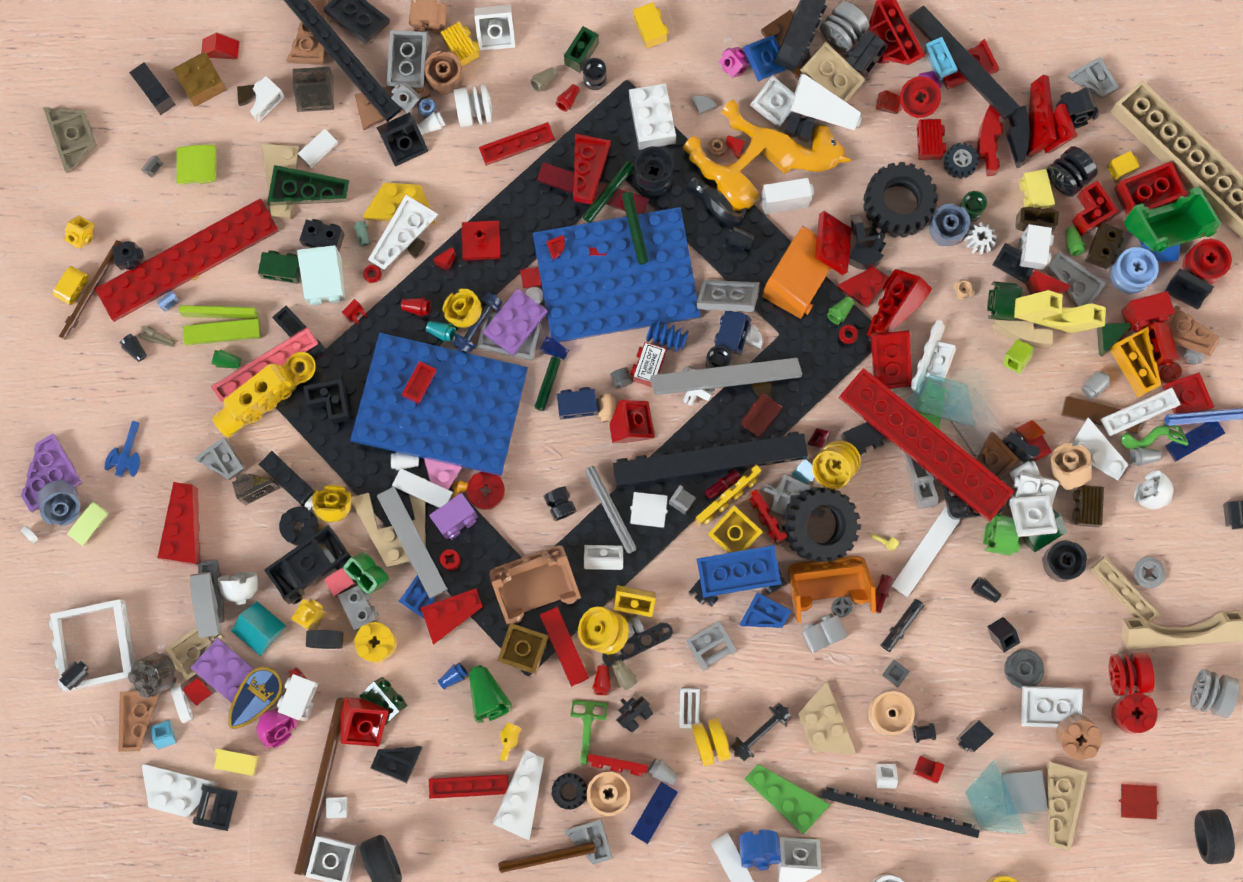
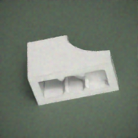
[250,76,285,122]

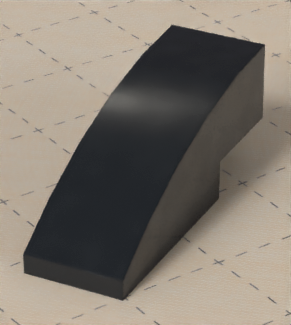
[1006,105,1030,168]
[272,305,326,360]

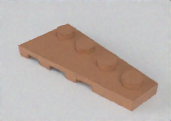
[286,0,330,65]
[354,78,431,131]

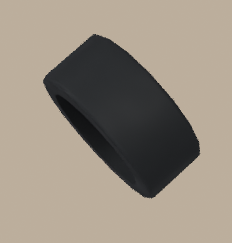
[306,630,344,649]

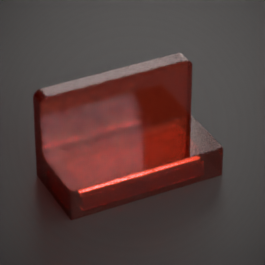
[740,393,782,437]

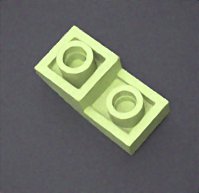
[68,501,109,546]

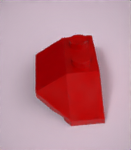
[868,0,925,65]

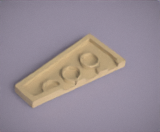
[262,144,300,219]

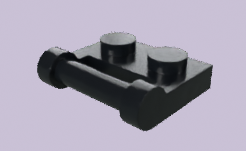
[1002,432,1040,463]
[192,783,238,831]

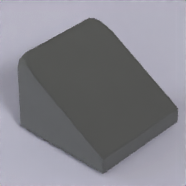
[141,155,163,177]

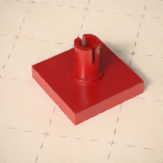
[462,221,501,261]

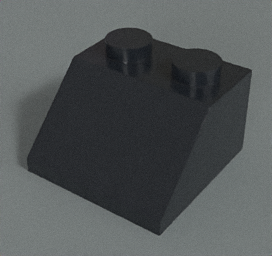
[376,112,428,167]

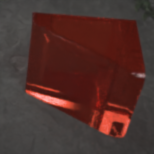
[875,90,900,114]

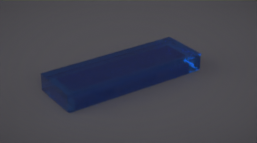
[1165,421,1226,462]
[631,782,678,844]

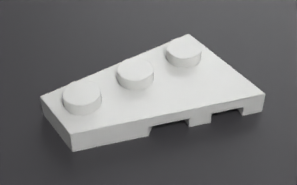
[1072,418,1128,481]

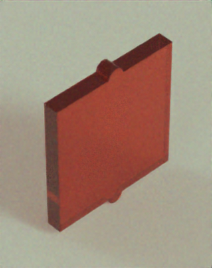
[1119,784,1159,820]

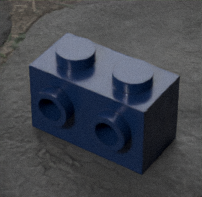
[714,311,752,355]
[557,387,598,420]

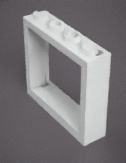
[49,599,138,692]

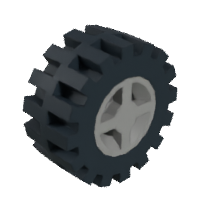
[943,142,979,179]

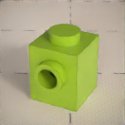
[1003,339,1034,374]

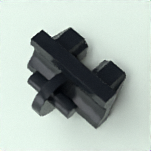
[616,696,653,733]

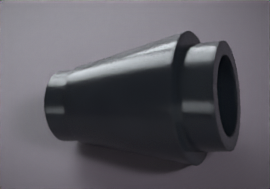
[119,334,147,362]
[971,577,1001,603]

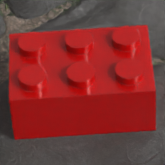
[1114,161,1187,217]

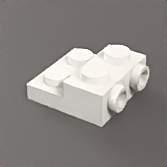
[1008,471,1059,509]

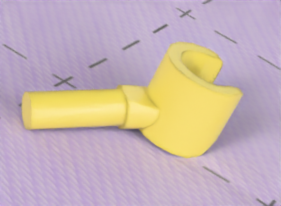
[871,533,899,551]

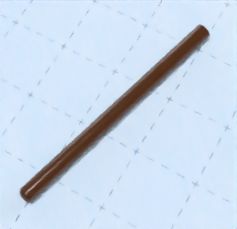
[294,698,345,876]

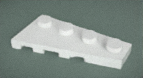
[368,195,439,270]
[492,750,544,840]

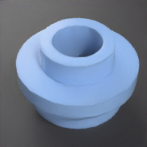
[418,99,437,117]

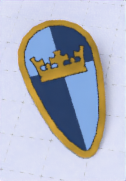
[228,667,283,729]

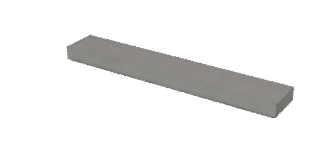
[377,487,448,599]

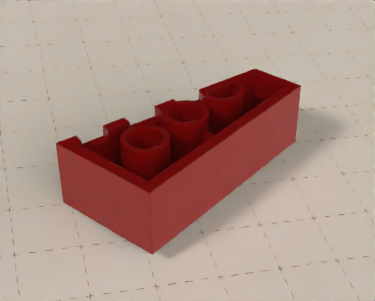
[157,482,201,566]

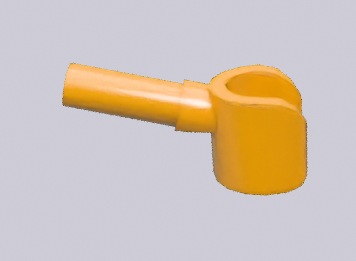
[451,480,468,500]

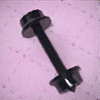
[730,703,792,761]

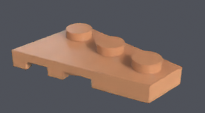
[1165,305,1220,356]
[118,691,161,752]

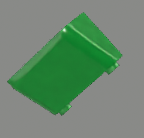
[1124,187,1222,252]

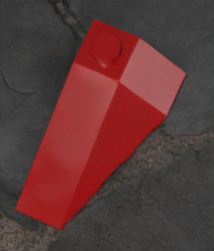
[867,269,932,337]

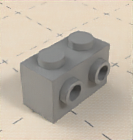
[338,585,379,632]

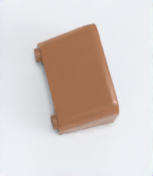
[489,546,581,624]

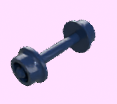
[452,292,502,354]

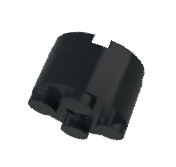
[1056,87,1100,129]
[1042,540,1087,582]

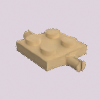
[163,627,224,681]

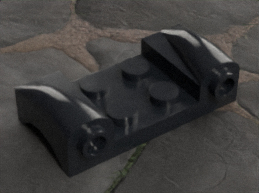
[264,524,351,604]

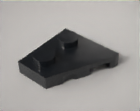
[370,746,422,784]

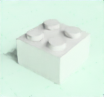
[306,836,359,882]

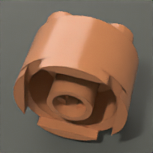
[409,0,447,34]
[425,51,464,95]
[1056,714,1102,760]

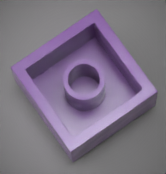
[429,493,478,540]

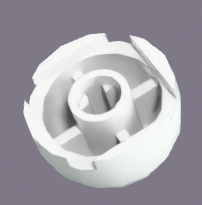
[1134,470,1174,510]
[218,572,258,605]

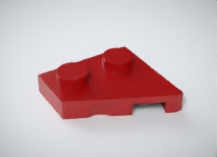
[838,267,889,308]

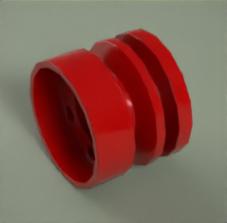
[1108,652,1155,696]

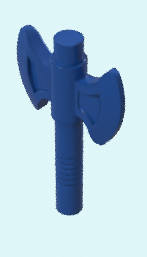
[105,421,140,477]

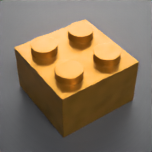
[172,51,227,107]
[497,623,549,675]

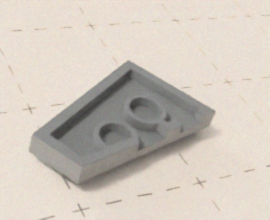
[1047,251,1106,307]

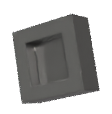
[882,659,910,687]

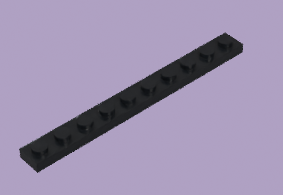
[283,0,401,122]

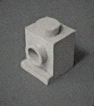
[391,82,422,113]

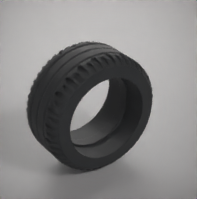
[1194,809,1235,865]
[360,835,402,882]

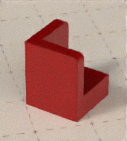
[913,756,945,784]

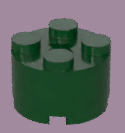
[987,281,1022,321]

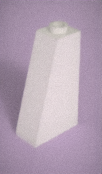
[789,74,862,131]

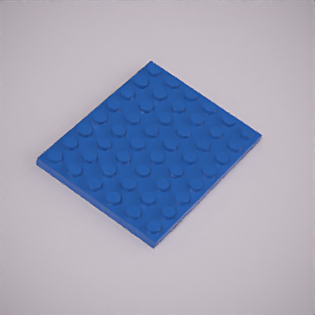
[533,207,701,344]
[351,333,528,476]

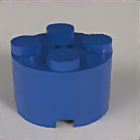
[739,830,782,870]

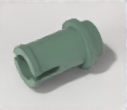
[354,221,371,246]

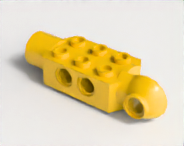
[212,352,316,438]

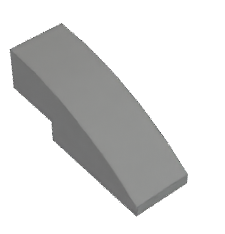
[904,452,939,509]
[190,572,221,638]

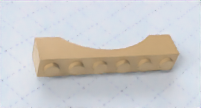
[1122,610,1243,650]

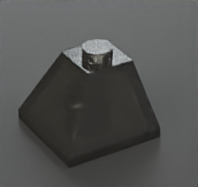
[232,473,280,505]

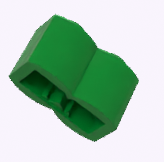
[343,552,389,594]

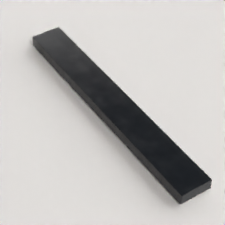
[909,5,1020,120]

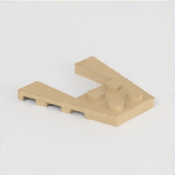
[351,478,426,568]

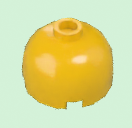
[443,289,482,328]
[312,485,351,523]

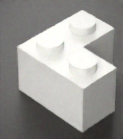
[1019,224,1054,270]
[277,674,318,722]

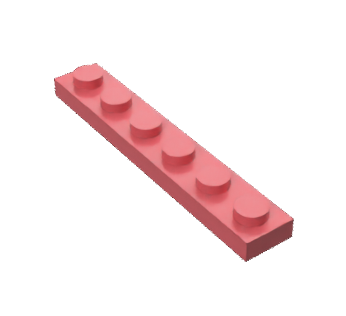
[211,327,318,402]

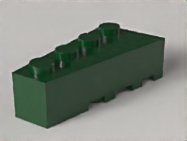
[267,165,349,206]

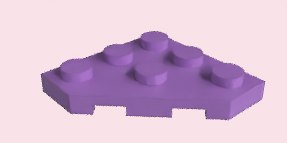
[21,433,83,513]

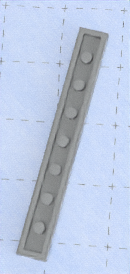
[650,358,802,395]

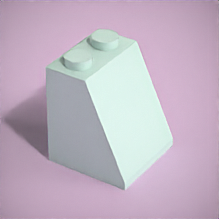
[297,246,345,306]

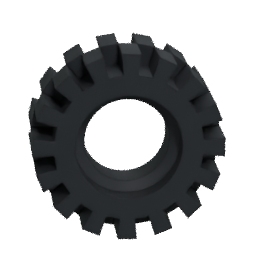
[551,773,587,810]

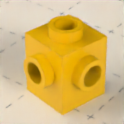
[64,215,95,249]

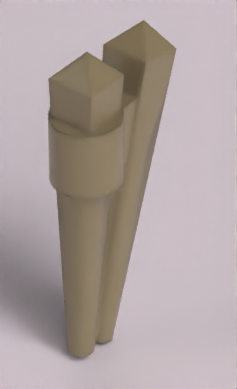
[138,326,175,347]

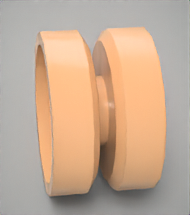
[868,691,915,736]
[587,771,631,816]

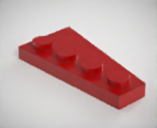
[1026,74,1057,157]
[573,134,611,204]

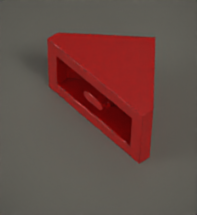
[201,32,240,59]

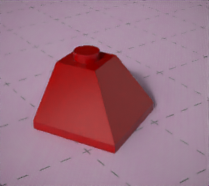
[609,400,655,443]
[340,697,389,747]

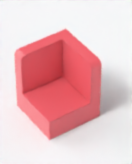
[324,568,356,598]

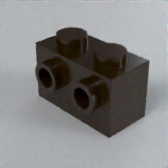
[1085,222,1124,269]

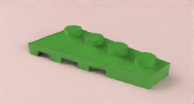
[744,764,830,834]

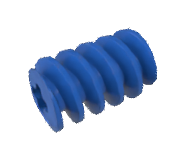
[646,320,689,352]

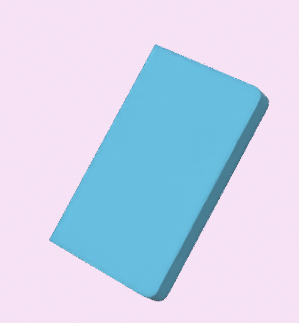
[924,37,957,83]

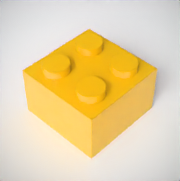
[707,506,763,553]

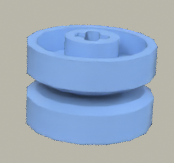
[1110,247,1159,294]

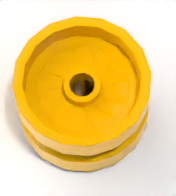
[578,606,629,655]
[691,717,731,767]

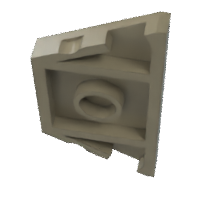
[43,107,97,173]

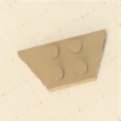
[798,682,857,755]

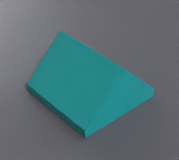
[231,601,286,656]

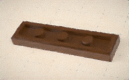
[1061,396,1140,434]

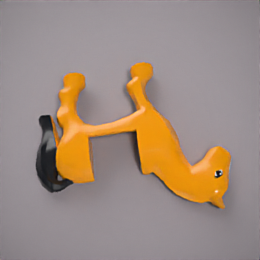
[683,99,852,225]

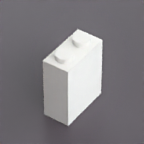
[761,178,814,215]

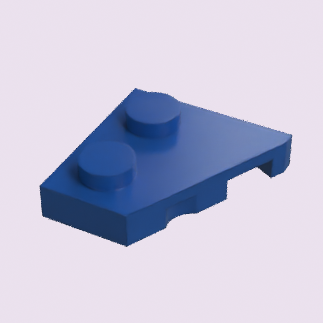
[398,575,435,619]
[739,592,792,628]

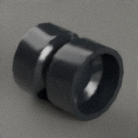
[583,58,607,90]
[784,112,816,142]
[705,346,731,369]
[543,486,577,521]

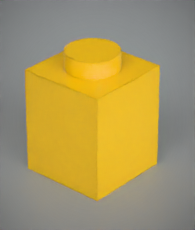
[1106,151,1140,182]

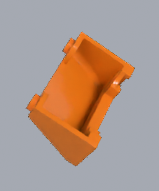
[762,225,832,319]

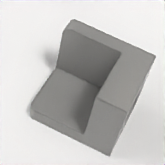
[669,485,696,514]

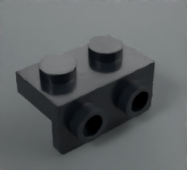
[1165,268,1214,310]

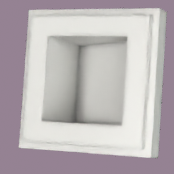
[876,763,898,789]

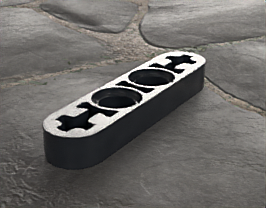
[602,623,673,666]

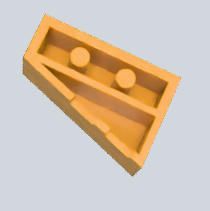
[1109,327,1161,398]

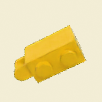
[291,598,327,630]

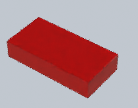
[402,361,437,404]

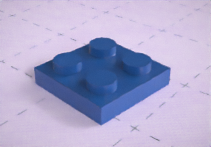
[743,35,787,82]

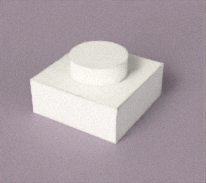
[326,797,348,818]

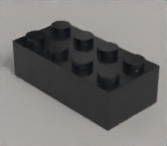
[773,0,828,72]

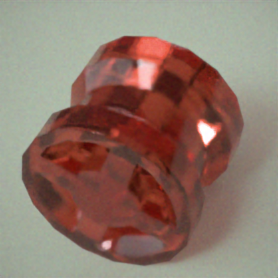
[1159,362,1182,383]

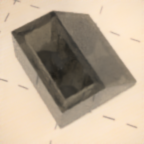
[293,67,334,112]

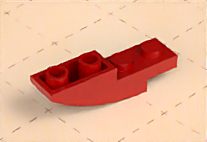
[977,105,1003,176]

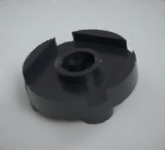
[279,507,319,546]

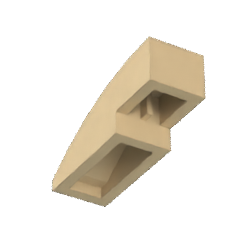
[992,320,1053,349]

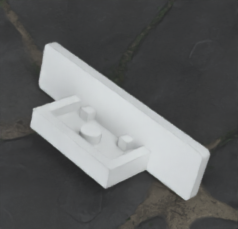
[911,320,956,395]

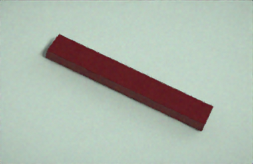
[537,162,649,214]

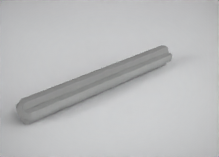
[585,466,636,554]

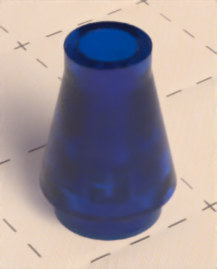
[540,336,569,360]

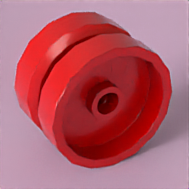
[900,76,941,118]
[1182,238,1232,284]

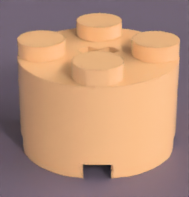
[1051,443,1092,490]

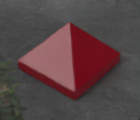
[807,428,831,449]

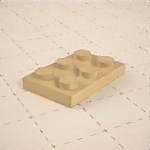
[800,42,865,102]

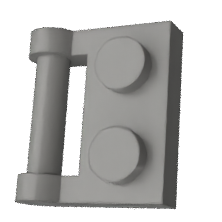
[686,621,737,671]

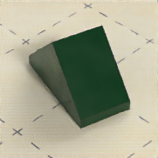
[1097,323,1131,357]

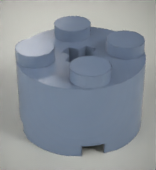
[929,203,970,247]
[38,479,80,526]

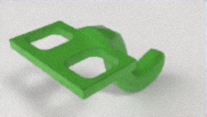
[1121,422,1188,449]
[571,700,608,765]

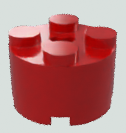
[1111,693,1158,734]

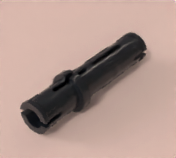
[880,599,925,652]

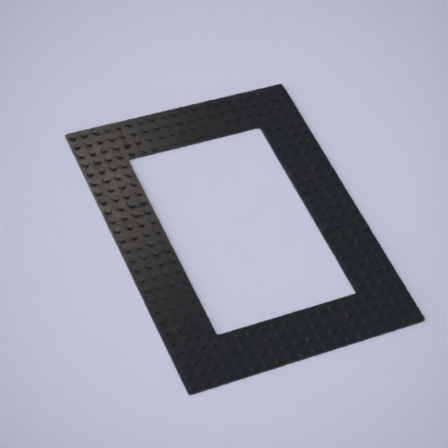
[276,80,872,676]

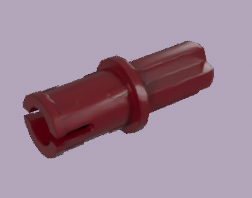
[705,470,741,499]
[870,574,893,613]

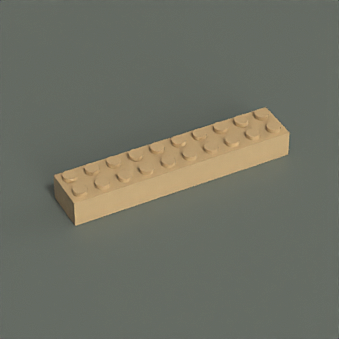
[1110,80,1243,239]

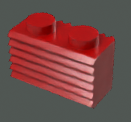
[916,119,946,160]

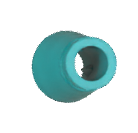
[426,321,456,342]

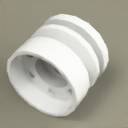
[454,84,493,128]

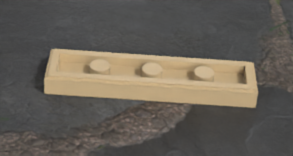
[1090,556,1160,622]

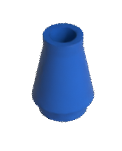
[438,663,468,690]

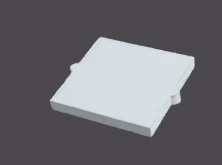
[630,492,668,528]

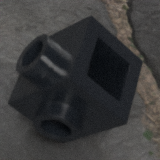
[112,241,144,270]

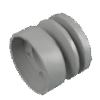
[819,1,870,52]
[1190,669,1239,718]

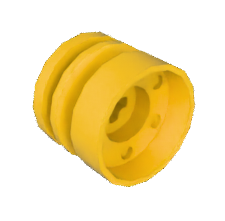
[812,440,861,489]

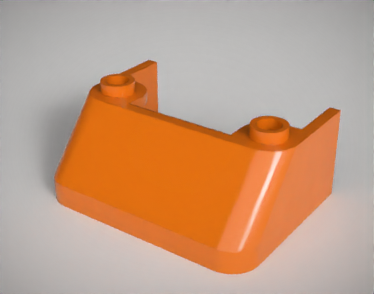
[788,556,876,623]

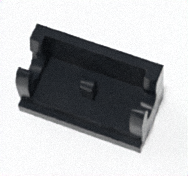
[992,243,1034,283]

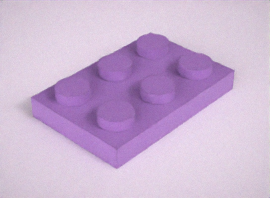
[483,288,548,356]
[190,637,254,703]

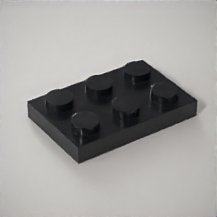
[324,0,390,44]

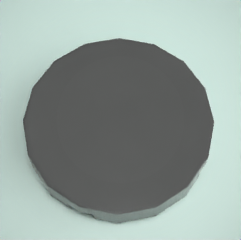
[1004,650,1044,689]

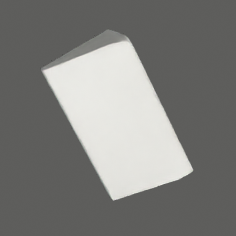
[584,545,623,570]

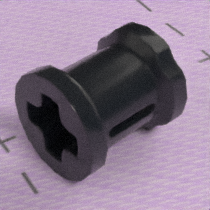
[912,723,936,743]

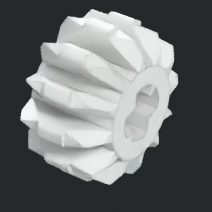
[964,222,997,255]

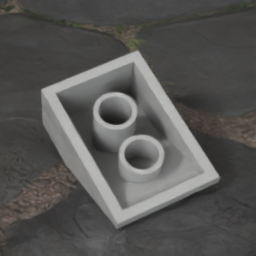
[387,30,430,88]

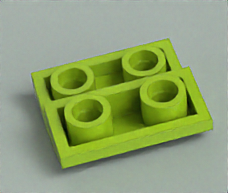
[176,145,217,185]

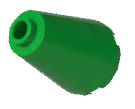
[469,665,513,723]

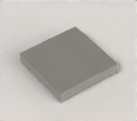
[1001,770,1048,815]

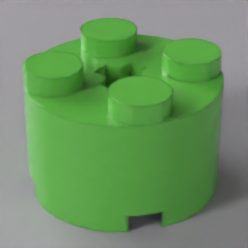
[983,514,1020,556]

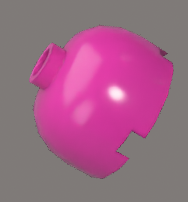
[256,708,297,749]

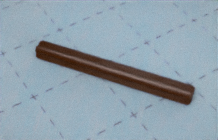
[498,842,596,873]

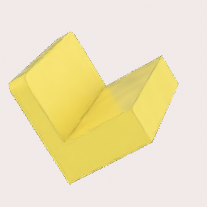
[214,748,258,776]

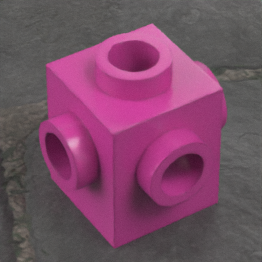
[718,47,750,78]

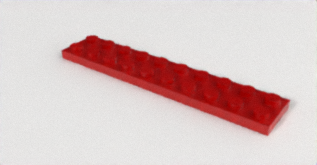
[95,198,279,322]
[838,368,1015,522]

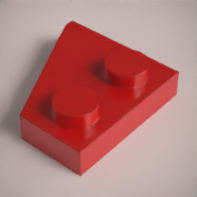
[1044,104,1077,153]

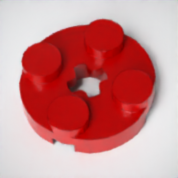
[466,472,505,510]

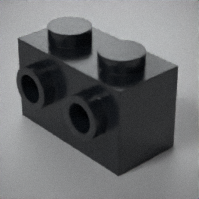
[299,219,345,252]

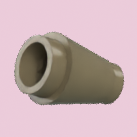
[530,67,558,92]
[611,659,637,690]

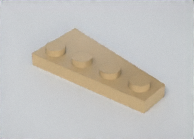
[1047,761,1088,851]

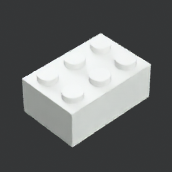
[629,83,676,150]

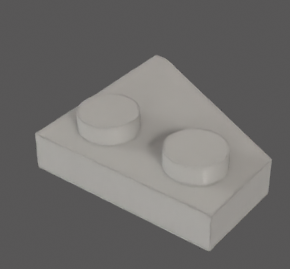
[1068,57,1119,99]
[194,437,246,480]
[564,819,613,864]

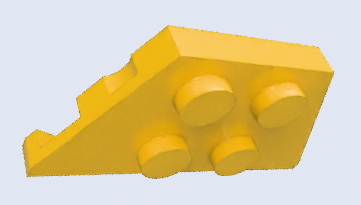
[363,183,436,224]

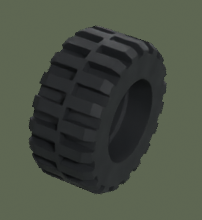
[863,162,938,238]
[782,488,861,562]

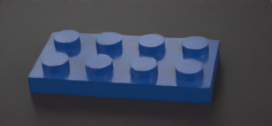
[697,545,781,598]

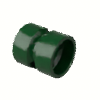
[959,191,987,222]

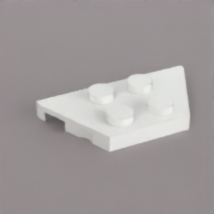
[142,764,217,817]

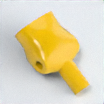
[499,723,522,761]

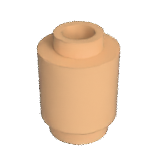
[597,394,617,422]

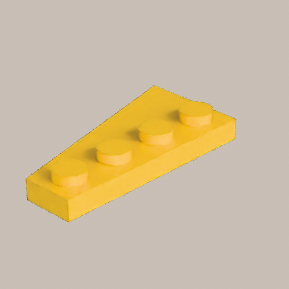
[695,465,761,526]

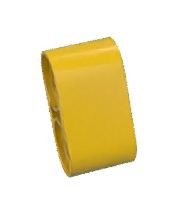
[53,266,89,305]

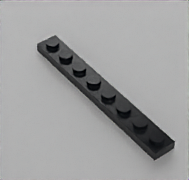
[819,787,980,838]

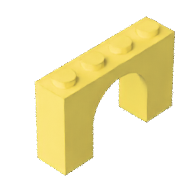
[1014,290,1106,334]

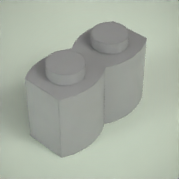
[801,614,848,654]

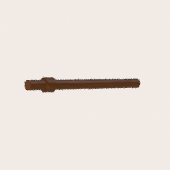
[59,240,122,340]

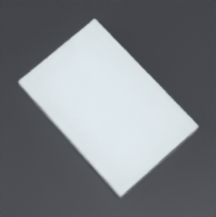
[1021,686,1083,727]

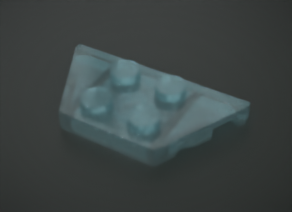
[905,374,976,427]
[965,760,1026,834]

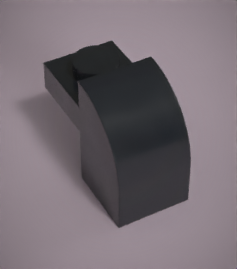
[849,232,886,270]

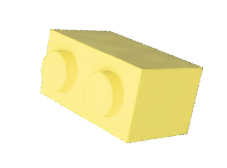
[1019,169,1055,210]

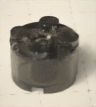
[128,652,177,699]

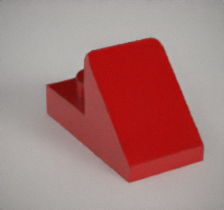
[1015,420,1052,462]

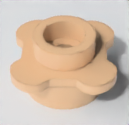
[953,279,975,300]

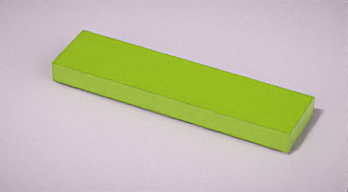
[179,305,259,319]
[183,319,261,346]

